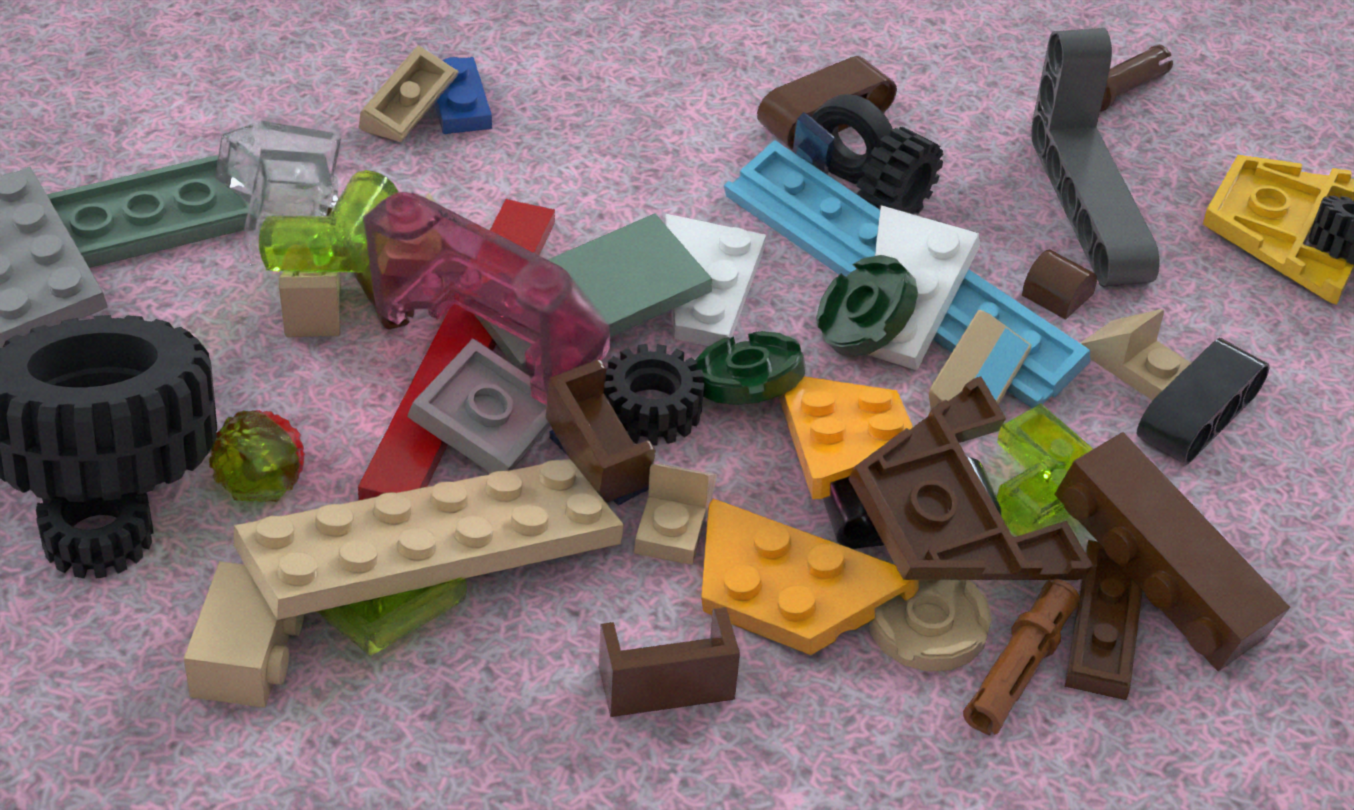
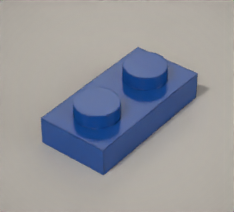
[434,57,492,134]

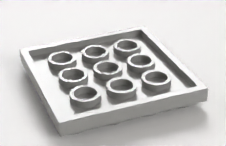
[0,166,108,348]

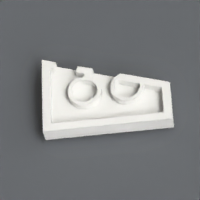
[868,206,980,370]
[665,214,766,346]

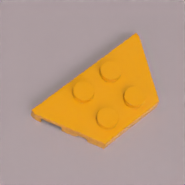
[779,376,913,500]
[701,498,919,655]

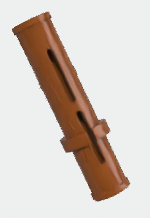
[963,579,1080,735]

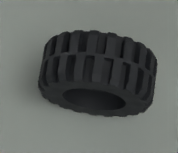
[0,315,218,502]

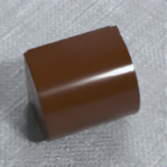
[1022,249,1097,320]

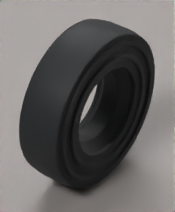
[812,94,893,184]

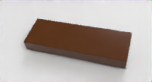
[1064,540,1143,700]

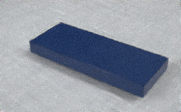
[792,112,835,175]

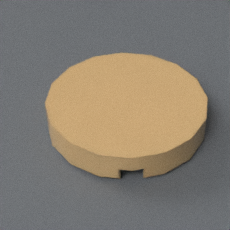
[868,580,992,671]

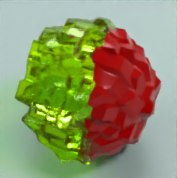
[209,410,305,502]

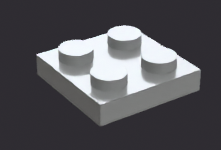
[407,339,550,473]

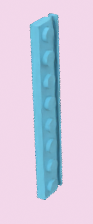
[724,140,1090,412]

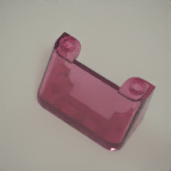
[363,192,610,405]

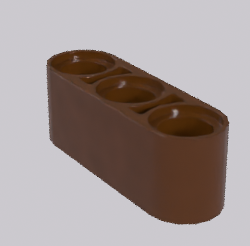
[757,56,897,149]

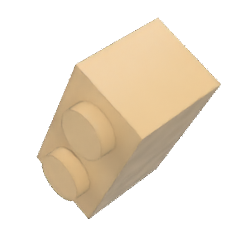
[184,561,304,708]

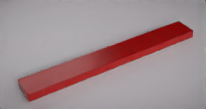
[358,199,555,500]

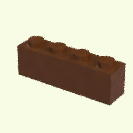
[1054,432,1291,671]

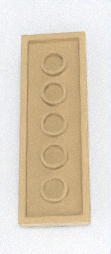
[233,459,624,620]

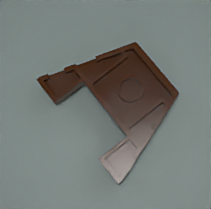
[849,376,1093,580]

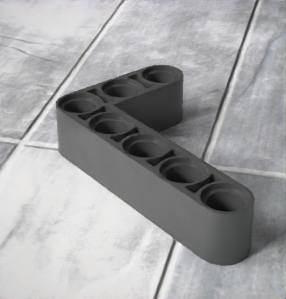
[1031,28,1160,287]

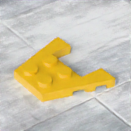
[1202,155,1354,305]

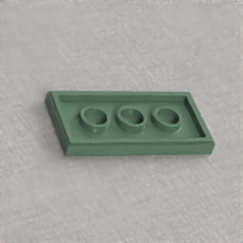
[47,152,262,268]
[467,213,712,375]

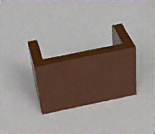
[545,360,656,503]
[599,607,740,717]

